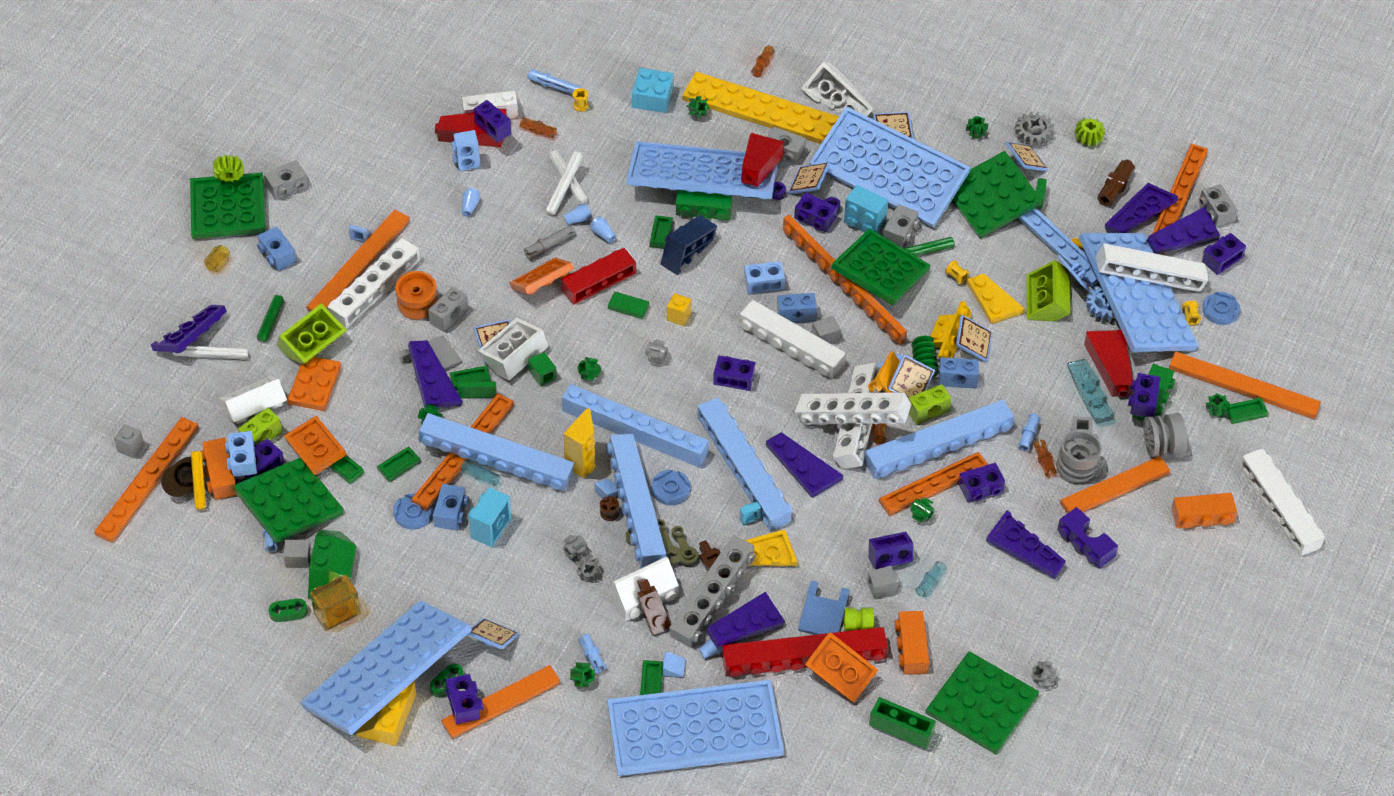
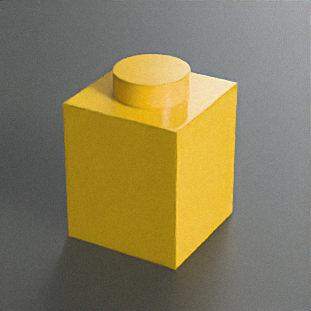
[667,293,692,326]

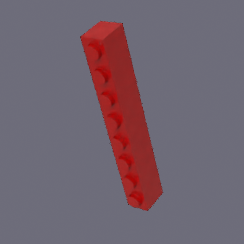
[722,627,888,677]

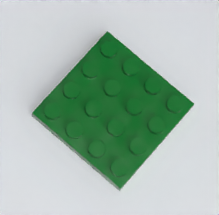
[952,150,1043,239]
[190,172,266,239]
[831,228,931,306]
[234,458,344,543]
[925,651,1039,755]

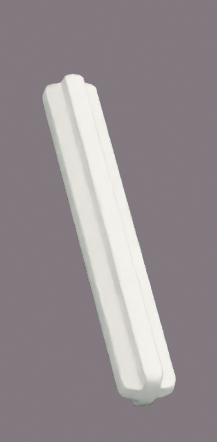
[550,150,587,204]
[546,151,583,215]
[173,345,248,360]

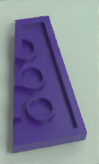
[1105,183,1178,233]
[1147,206,1220,254]
[150,305,227,353]
[408,340,463,408]
[766,432,843,498]
[986,510,1066,579]
[706,592,785,647]

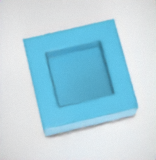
[739,502,761,525]

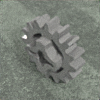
[1015,112,1054,146]

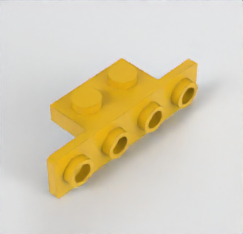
[930,301,971,360]

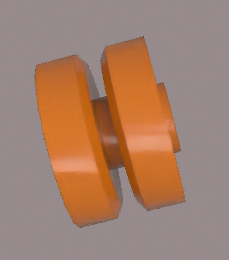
[395,271,438,319]

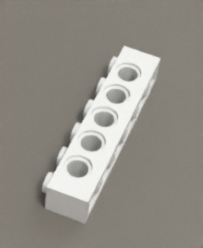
[328,238,420,329]
[833,363,880,469]
[795,392,912,425]

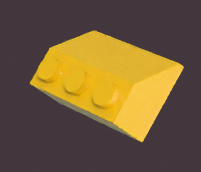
[563,408,596,479]
[356,681,416,746]

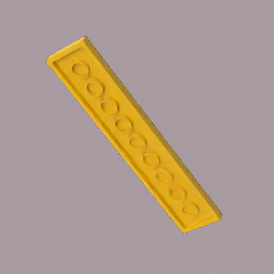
[682,71,839,144]

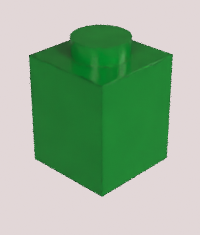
[528,352,557,387]

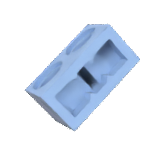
[451,130,480,171]
[744,261,785,294]
[225,431,257,477]

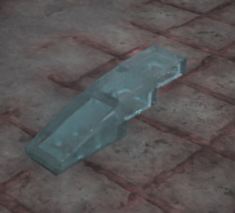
[1067,359,1114,424]

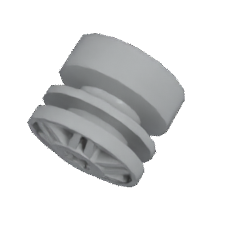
[1143,413,1187,457]
[1056,431,1102,483]

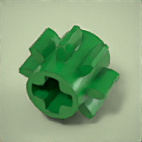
[686,96,710,118]
[966,116,988,138]
[578,357,601,381]
[1206,393,1230,418]
[417,405,443,424]
[910,497,935,522]
[570,662,595,687]

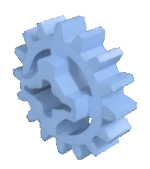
[1086,286,1117,322]

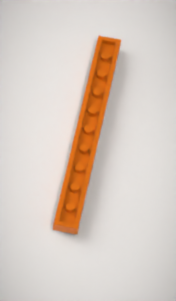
[783,215,907,345]

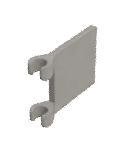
[399,335,462,384]

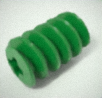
[911,335,939,377]

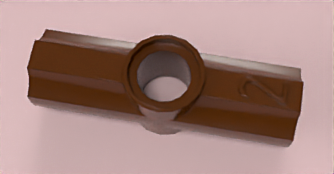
[1097,159,1135,206]

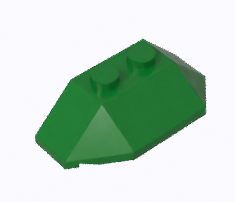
[308,530,357,600]

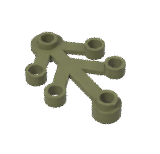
[626,519,698,566]

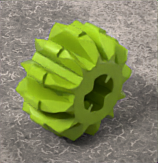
[1074,117,1105,147]
[213,154,244,183]

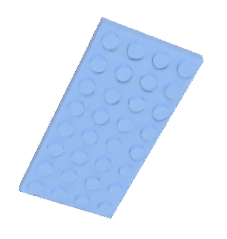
[809,106,971,228]
[627,141,778,199]
[1079,233,1199,352]
[300,600,472,735]
[607,680,784,776]

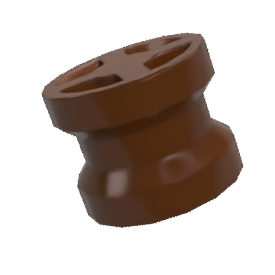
[600,496,619,521]

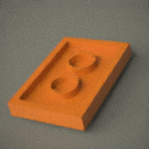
[509,257,574,295]
[287,357,342,411]
[284,415,347,475]
[804,632,878,703]

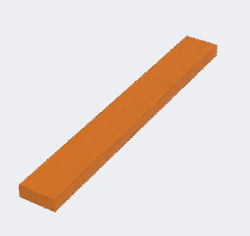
[1152,143,1208,255]
[306,209,410,312]
[1169,351,1321,419]
[411,393,514,512]

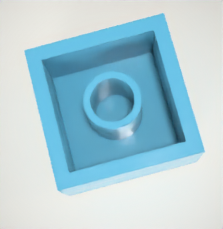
[632,68,674,113]
[844,185,889,233]
[468,487,511,547]

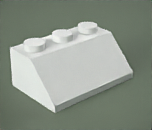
[461,90,518,119]
[478,318,548,380]
[218,376,287,424]
[613,557,679,621]

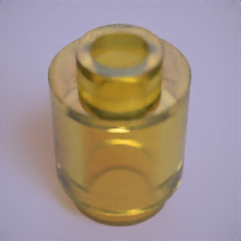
[204,245,230,272]

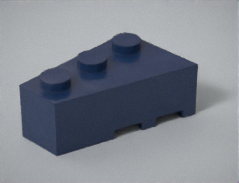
[660,215,717,275]

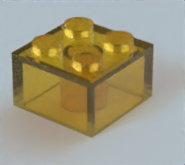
[310,575,361,631]

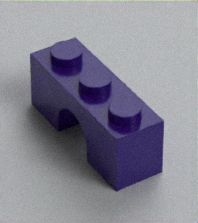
[1057,507,1118,569]

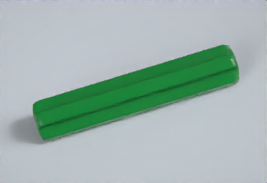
[903,237,955,256]
[257,294,284,342]

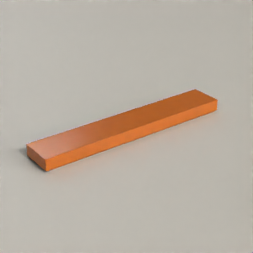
[879,452,988,516]
[1060,456,1171,513]
[441,665,560,739]

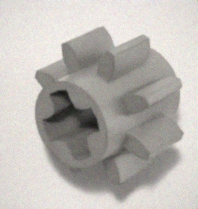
[645,339,668,364]
[563,535,588,559]
[575,553,600,579]
[1032,661,1057,686]

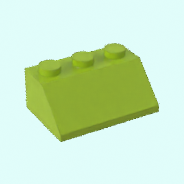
[1026,260,1070,322]
[277,303,347,364]

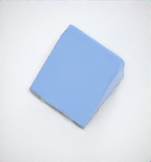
[349,225,372,242]
[594,478,619,498]
[663,652,686,678]

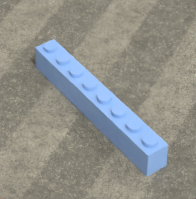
[562,384,709,468]
[697,397,793,531]
[864,399,1014,479]
[419,413,574,491]
[606,434,666,569]

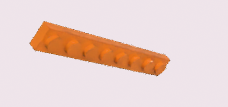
[94,417,199,543]

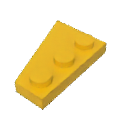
[967,273,1025,324]
[733,529,798,566]

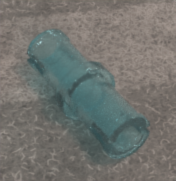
[461,459,500,486]
[915,561,946,597]

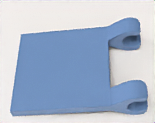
[798,581,850,635]

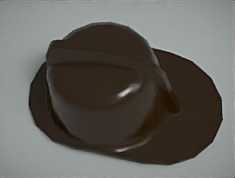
[161,457,206,497]

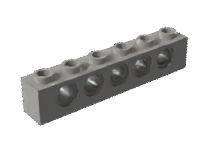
[669,534,756,648]

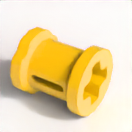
[572,88,588,112]
[945,260,970,285]
[1182,300,1202,325]

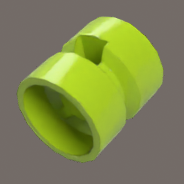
[844,607,874,631]

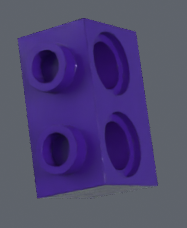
[473,100,511,143]
[794,192,837,233]
[1202,233,1246,275]
[713,355,756,391]
[1128,373,1161,417]
[240,438,284,479]
[958,462,1005,503]
[868,531,913,570]
[445,674,483,724]

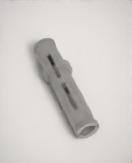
[524,224,576,259]

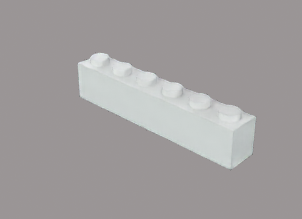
[1096,243,1208,292]
[739,300,846,379]
[1239,448,1325,557]

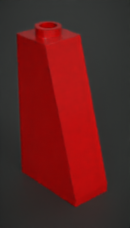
[435,109,507,148]
[741,133,784,187]
[1084,330,1133,397]

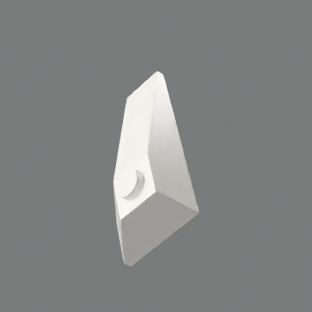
[801,62,874,117]

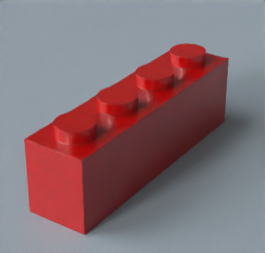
[561,248,636,305]

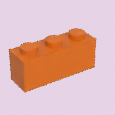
[200,437,237,500]
[1171,492,1237,528]
[894,611,929,675]

